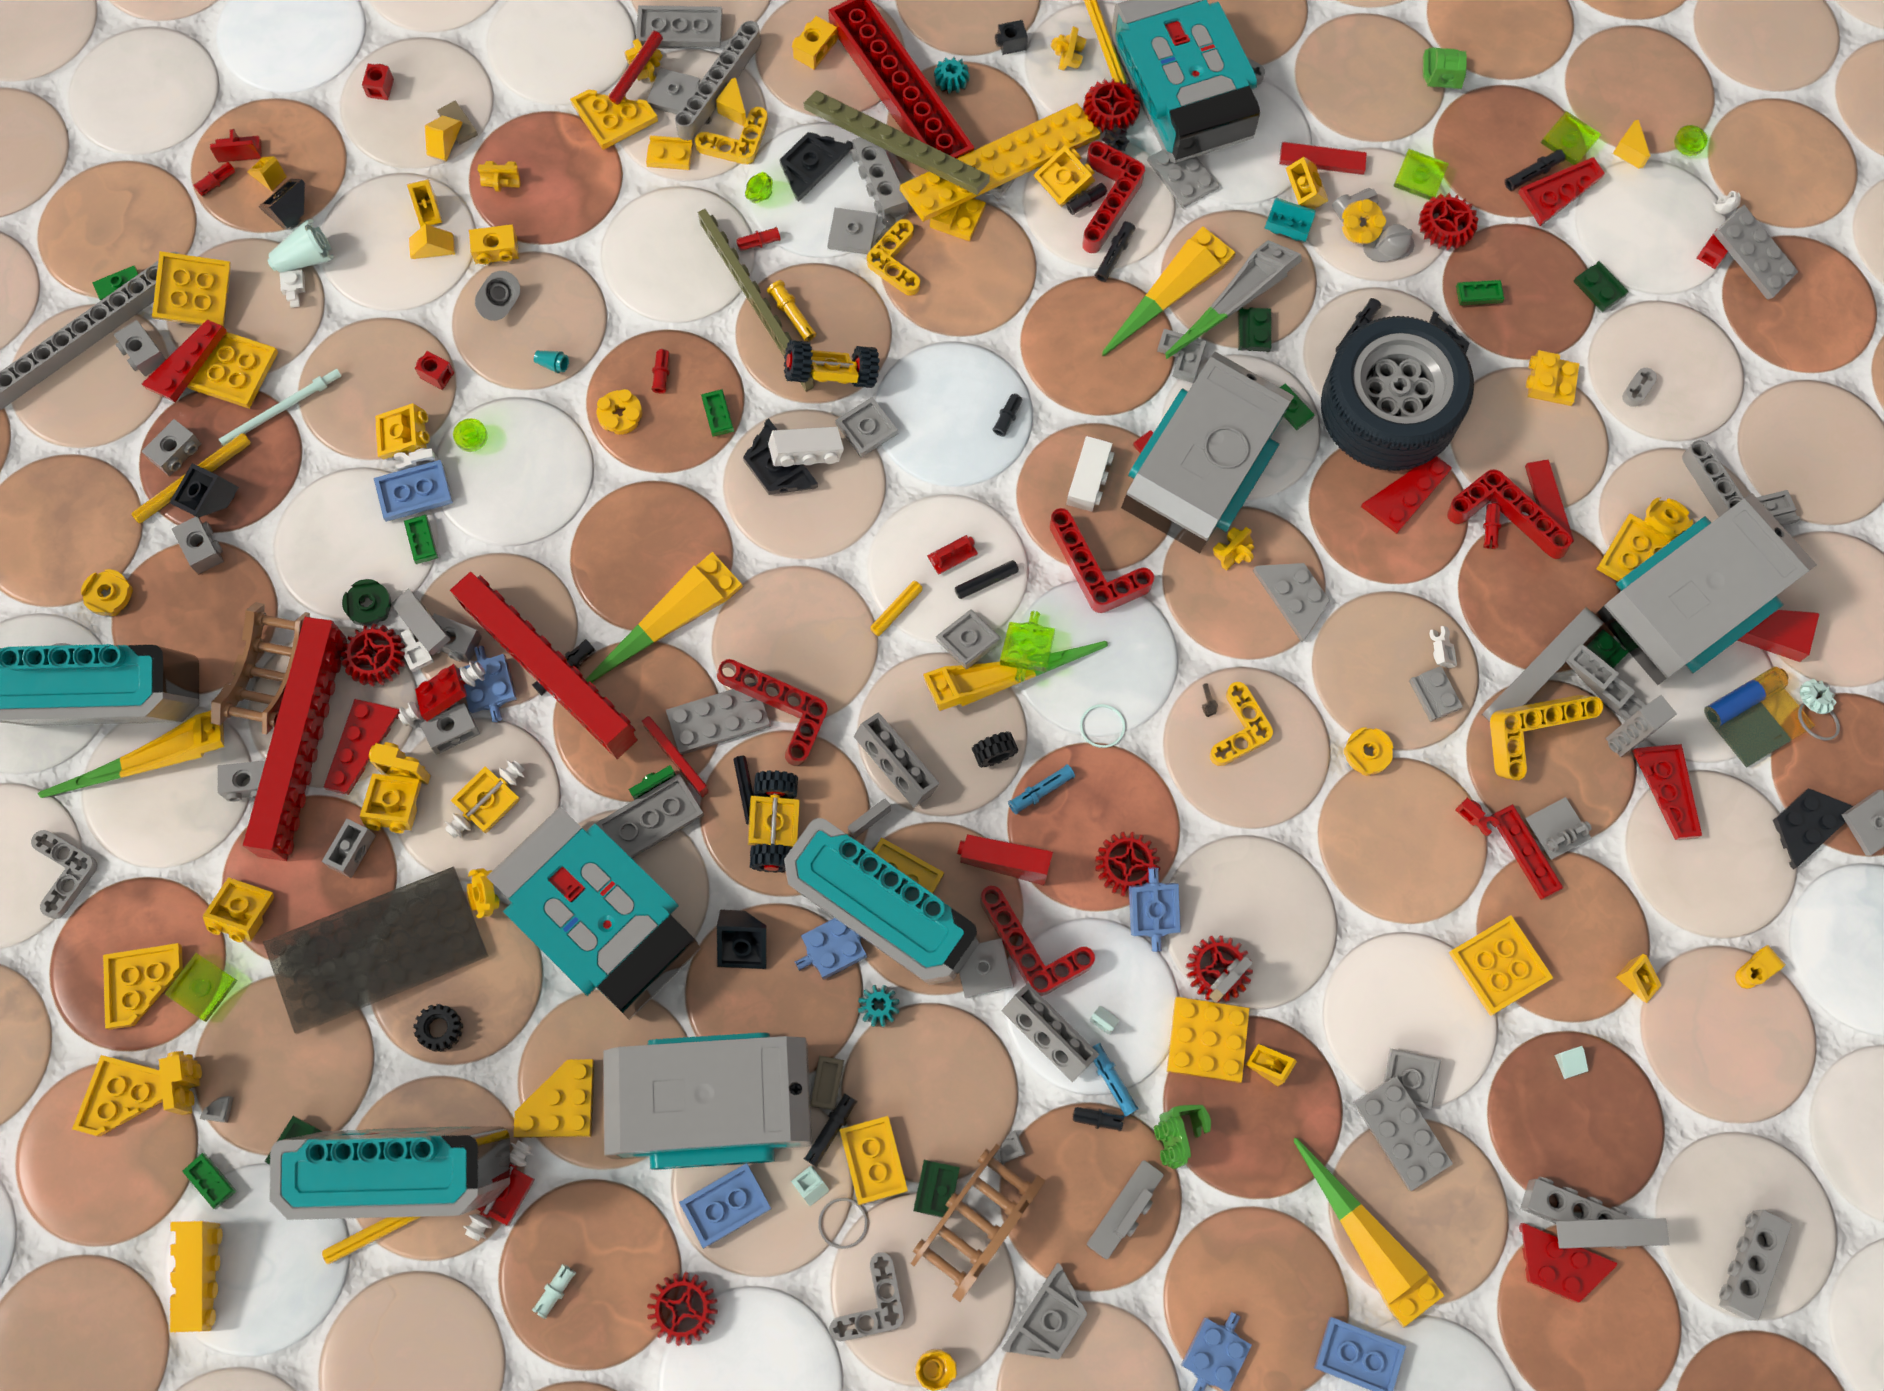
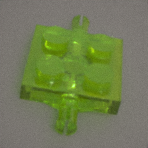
[1000,611,1055,682]

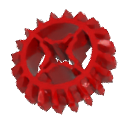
[1083,78,1141,133]
[1418,193,1479,251]
[341,623,406,687]
[1095,832,1161,897]
[1185,935,1253,1003]
[647,1272,718,1346]

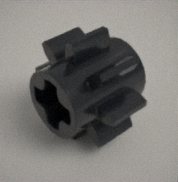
[1102,126,1130,151]

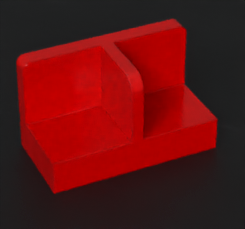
[210,129,262,163]

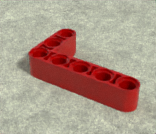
[1082,141,1145,254]
[1447,469,1572,559]
[1050,508,1154,613]
[717,659,828,766]
[980,885,1095,996]

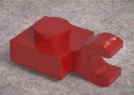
[1455,797,1500,836]

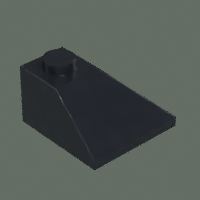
[258,179,305,229]
[169,463,239,518]
[717,909,767,969]

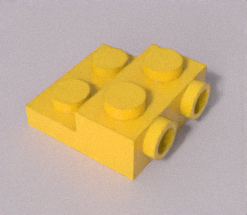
[1033,145,1096,208]
[930,198,986,242]
[1526,350,1580,406]
[375,403,430,460]
[369,742,431,785]
[360,773,422,834]
[202,877,274,943]
[158,1051,202,1115]

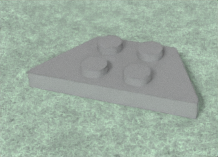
[1253,563,1329,642]
[1002,1263,1088,1360]

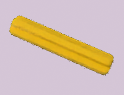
[870,581,922,636]

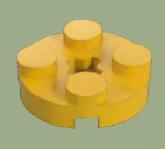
[1342,199,1386,244]
[596,389,643,435]
[1644,497,1693,540]
[81,569,133,616]
[1344,727,1393,776]
[467,868,500,918]

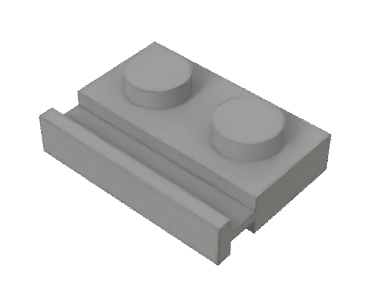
[1756,490,1800,526]
[1409,666,1463,722]

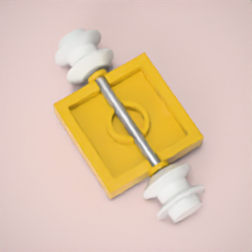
[445,760,525,839]

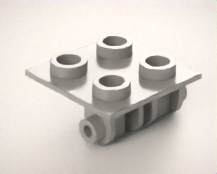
[1525,797,1592,860]

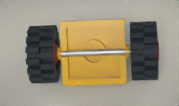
[784,340,880,388]
[748,770,799,873]

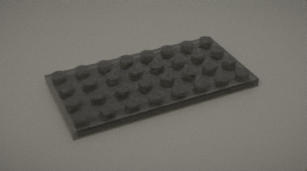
[263,866,488,1034]

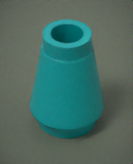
[534,350,569,373]

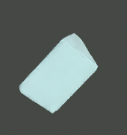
[1090,1006,1119,1034]
[1555,1046,1588,1079]
[791,1166,829,1206]

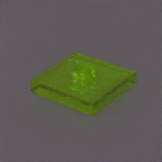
[1541,111,1601,165]
[1393,149,1449,200]
[165,953,238,1022]

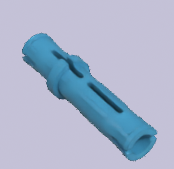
[1008,764,1075,815]
[1093,1043,1139,1117]

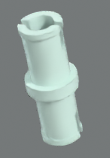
[532,1264,576,1319]

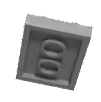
[1147,140,1219,208]

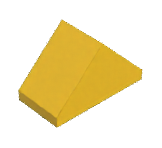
[716,78,746,126]
[425,115,462,162]
[1613,120,1650,169]
[247,156,287,191]
[407,179,442,228]
[409,224,455,259]
[1616,954,1662,1003]
[1245,1044,1297,1087]

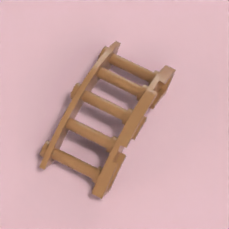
[211,602,310,735]
[910,1143,1046,1302]

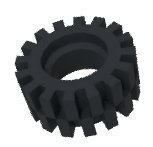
[972,731,1019,768]
[413,1004,463,1052]

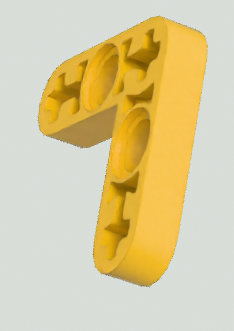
[695,107,768,164]
[867,219,920,296]
[1210,682,1273,766]

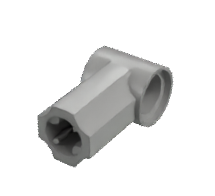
[1332,187,1379,222]

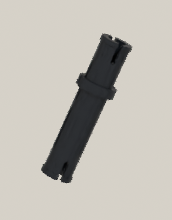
[1505,149,1566,191]
[1095,221,1135,282]
[1335,298,1382,352]
[532,639,595,696]
[803,1093,858,1167]

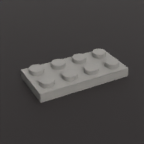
[636,5,723,47]
[1713,205,1799,300]
[666,682,771,755]
[595,774,704,858]
[1353,1076,1453,1191]

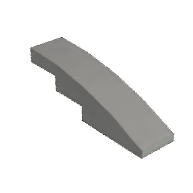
[391,588,451,655]
[1566,643,1646,721]
[1556,1218,1670,1249]

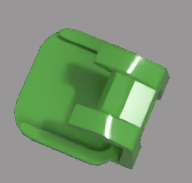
[1423,48,1467,89]
[1154,1105,1211,1169]

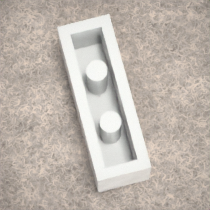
[768,427,844,467]
[1066,436,1114,512]

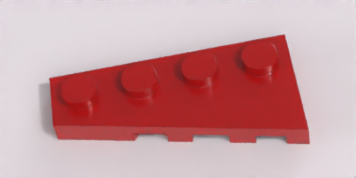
[1518,157,1605,226]
[141,319,227,403]
[1361,457,1452,534]
[323,699,400,795]
[1632,744,1702,840]

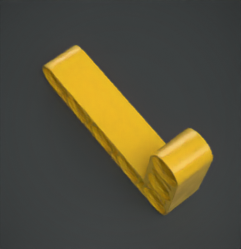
[1490,695,1603,780]

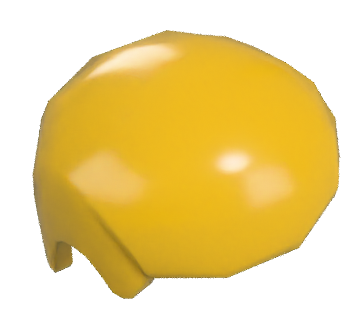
[915,1349,957,1391]

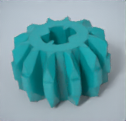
[934,57,970,95]
[858,985,900,1027]

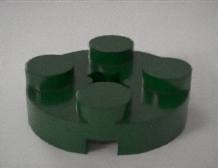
[342,579,391,626]

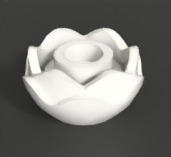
[1713,191,1741,214]

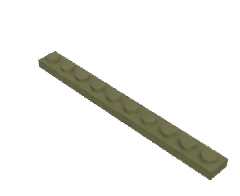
[804,90,990,195]
[698,209,814,392]

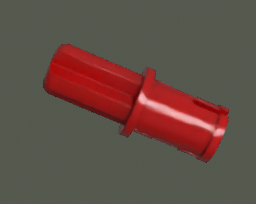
[193,162,235,197]
[736,227,781,251]
[652,349,670,394]
[1483,503,1502,549]

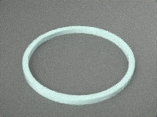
[1080,704,1125,748]

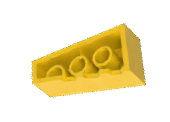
[170,1221,223,1332]

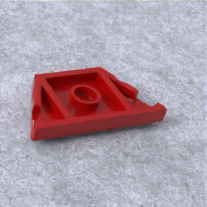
[1519,1223,1617,1303]

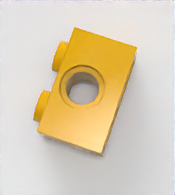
[792,16,838,70]
[1286,157,1329,210]
[469,224,519,264]

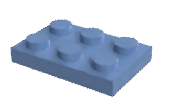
[374,460,453,522]
[679,1163,771,1249]
[1314,1317,1406,1391]

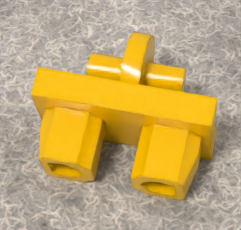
[1051,26,1087,71]
[624,39,662,83]
[477,161,521,192]
[1213,527,1255,570]

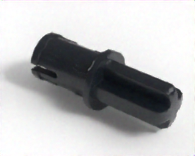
[1066,183,1107,215]
[992,394,1022,437]
[1073,1107,1124,1132]

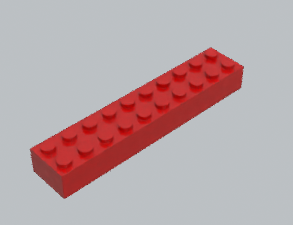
[828,0,974,159]
[450,571,638,759]
[243,617,347,861]

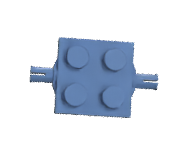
[459,646,517,722]
[1129,867,1181,952]
[794,918,867,980]
[1181,1312,1252,1391]

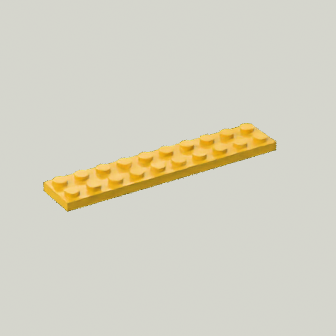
[900,103,1101,222]

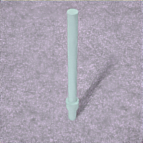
[219,369,342,446]

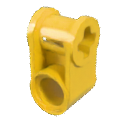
[1735,945,1786,989]

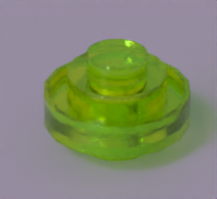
[1674,125,1708,156]
[745,172,773,204]
[453,418,488,452]

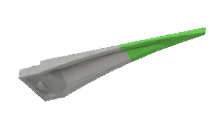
[1165,240,1302,359]

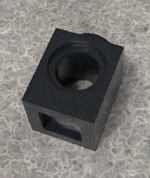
[995,20,1028,55]

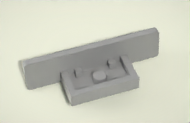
[1087,1160,1164,1259]

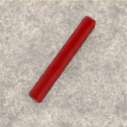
[609,31,663,105]

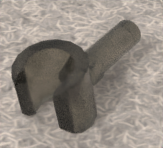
[876,214,896,243]
[1202,683,1218,717]

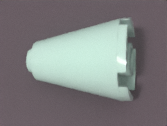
[267,219,334,273]

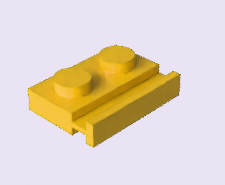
[646,136,693,170]

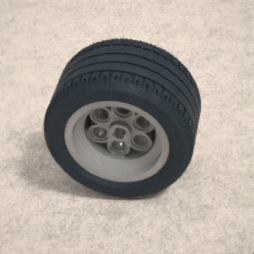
[1321,316,1474,471]

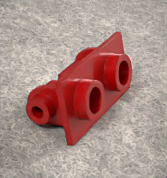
[927,535,978,575]

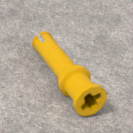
[767,280,816,342]

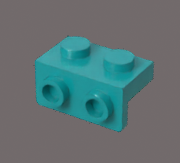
[1264,198,1316,242]

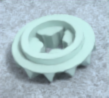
[1800,679,1837,714]

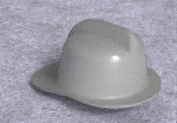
[1363,224,1415,262]
[475,271,520,321]

